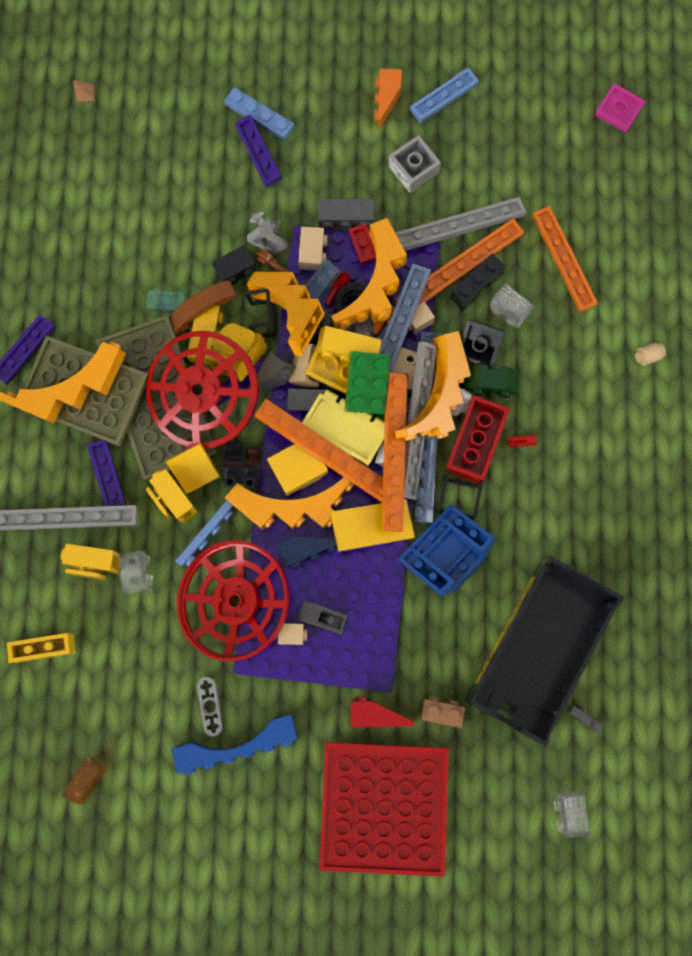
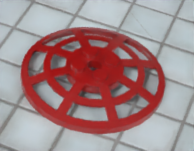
[146,331,259,448]
[177,540,289,661]

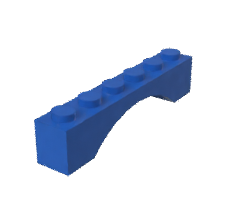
[172,714,298,776]

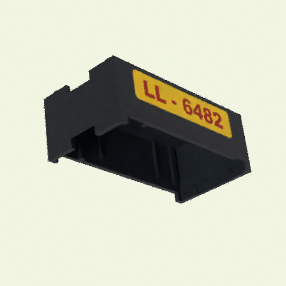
[464,556,624,746]

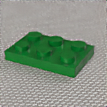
[344,351,390,414]

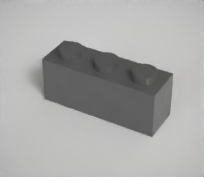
[318,199,374,230]

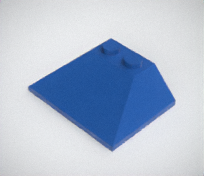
[398,504,495,597]

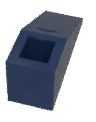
[277,536,338,569]

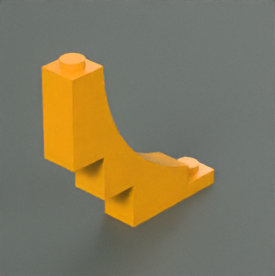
[247,272,325,356]
[0,342,126,424]

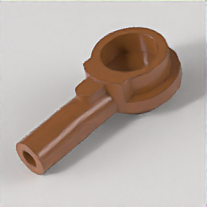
[255,249,289,272]

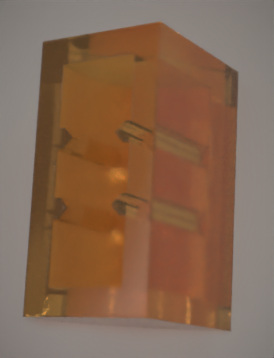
[61,757,108,804]

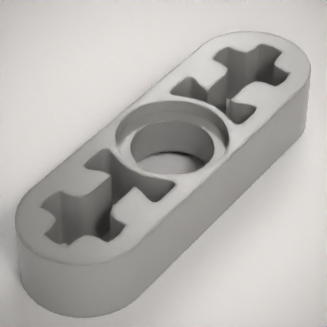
[197,677,223,736]

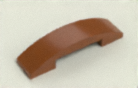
[169,280,237,336]

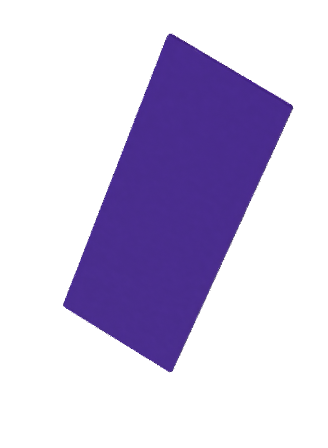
[233,226,440,692]

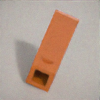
[374,69,402,128]

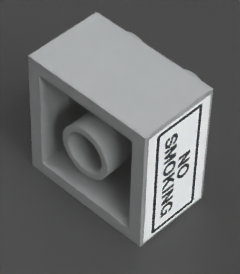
[388,135,441,193]

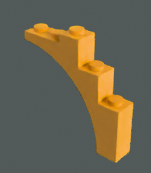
[331,218,407,330]
[395,331,471,441]
[225,477,355,530]

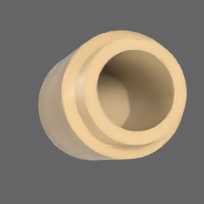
[635,342,666,366]

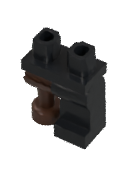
[223,442,262,488]

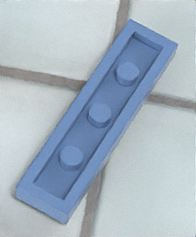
[410,68,479,124]
[224,87,295,141]
[175,501,235,568]

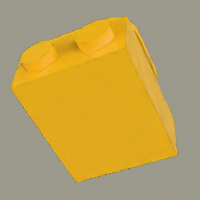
[206,323,267,382]
[267,444,329,496]
[146,469,199,524]
[61,544,122,580]

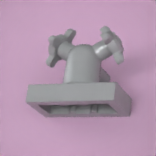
[247,211,288,256]

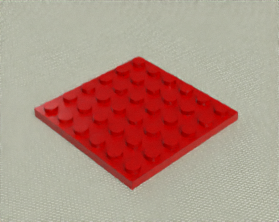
[319,742,449,877]

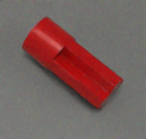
[508,434,537,448]

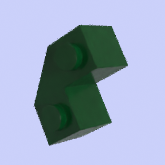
[464,364,519,398]

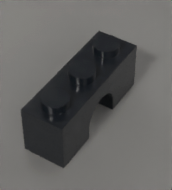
[450,253,506,311]

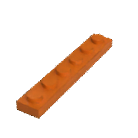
[532,206,598,313]

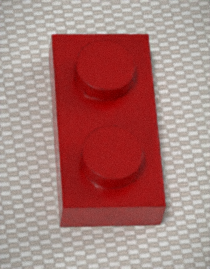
[348,224,376,265]

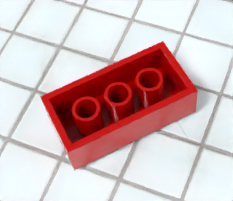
[445,395,510,484]

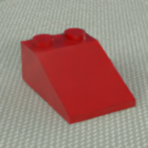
[351,696,414,728]

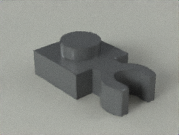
[566,704,603,733]

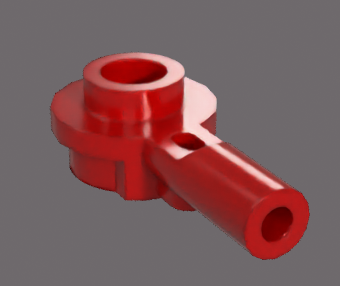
[324,270,350,306]

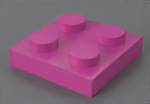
[595,83,646,133]

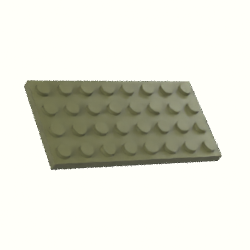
[96,315,218,481]

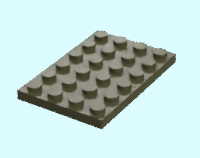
[23,335,148,447]

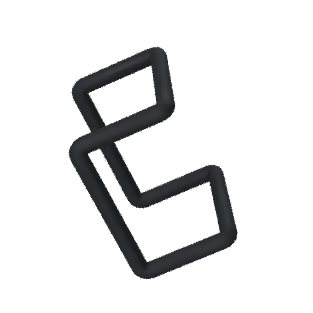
[245,289,278,337]
[437,474,483,519]

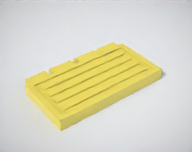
[302,389,385,466]

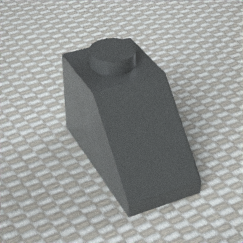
[257,352,296,392]
[298,601,347,635]

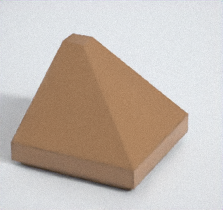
[73,80,95,103]

